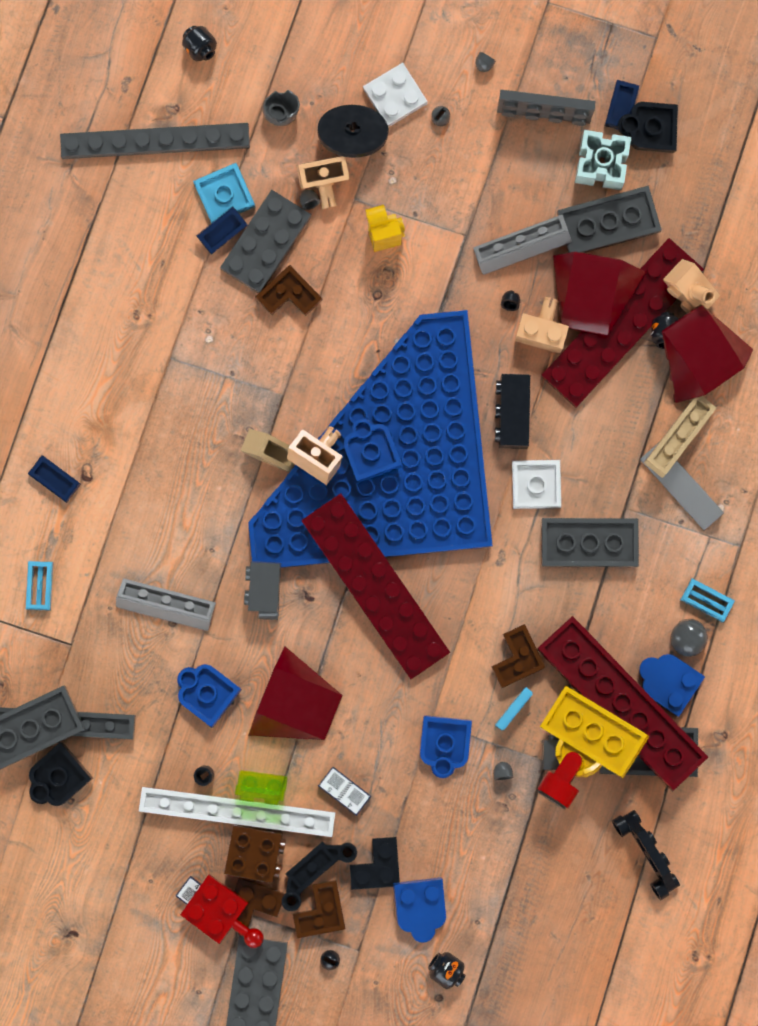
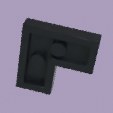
[350,837,400,890]

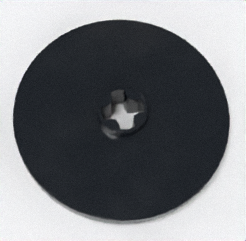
[317,105,388,158]

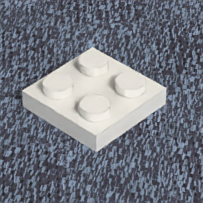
[363,63,428,127]

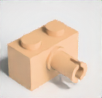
[296,156,350,209]
[663,259,720,313]
[515,297,569,354]
[287,426,342,485]

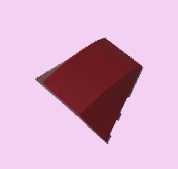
[553,252,646,336]
[662,304,753,403]
[248,646,343,740]

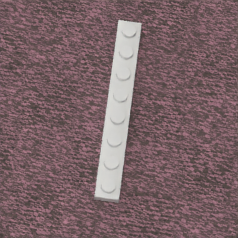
[139,787,336,837]

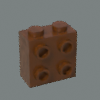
[224,824,286,883]

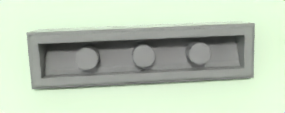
[473,215,572,274]
[640,442,724,530]
[116,578,216,631]

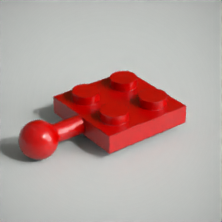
[180,874,264,948]

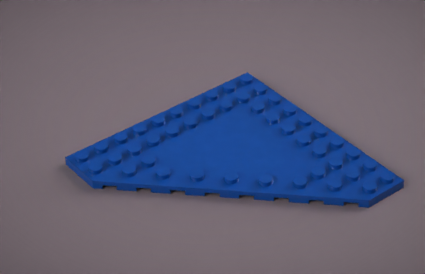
[248,310,493,568]

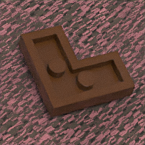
[255,265,323,316]
[491,624,546,689]
[234,878,285,927]
[293,880,346,939]

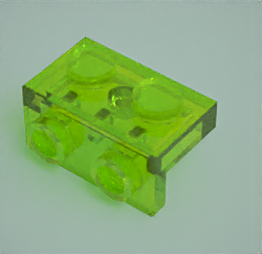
[235,770,288,805]

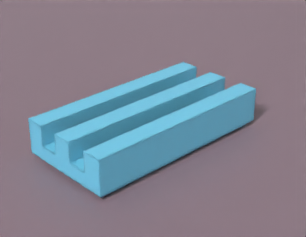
[26,561,53,610]
[680,578,735,622]
[495,687,533,730]

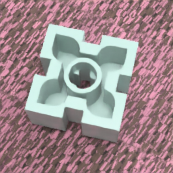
[575,130,631,190]

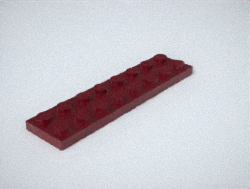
[541,238,704,408]
[301,493,451,680]
[537,616,709,792]

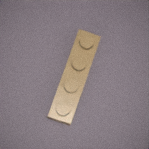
[644,396,716,478]

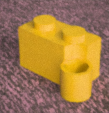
[365,205,405,252]

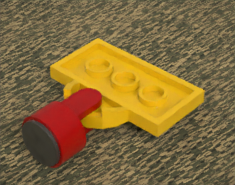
[537,686,649,810]

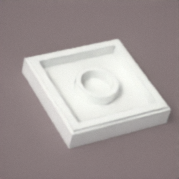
[512,460,561,509]

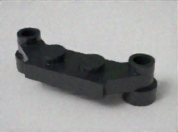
[612,810,680,901]
[282,841,357,911]

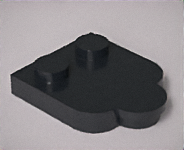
[617,102,678,153]
[29,742,93,806]

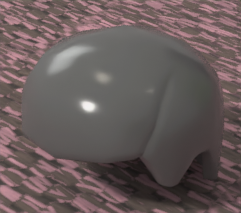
[262,90,300,126]
[671,619,708,657]

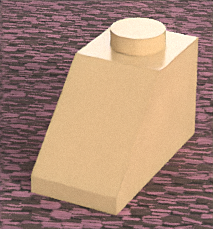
[240,429,294,472]

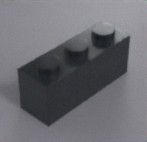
[495,374,531,449]

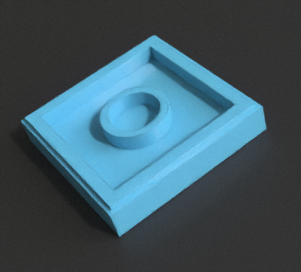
[193,163,255,223]

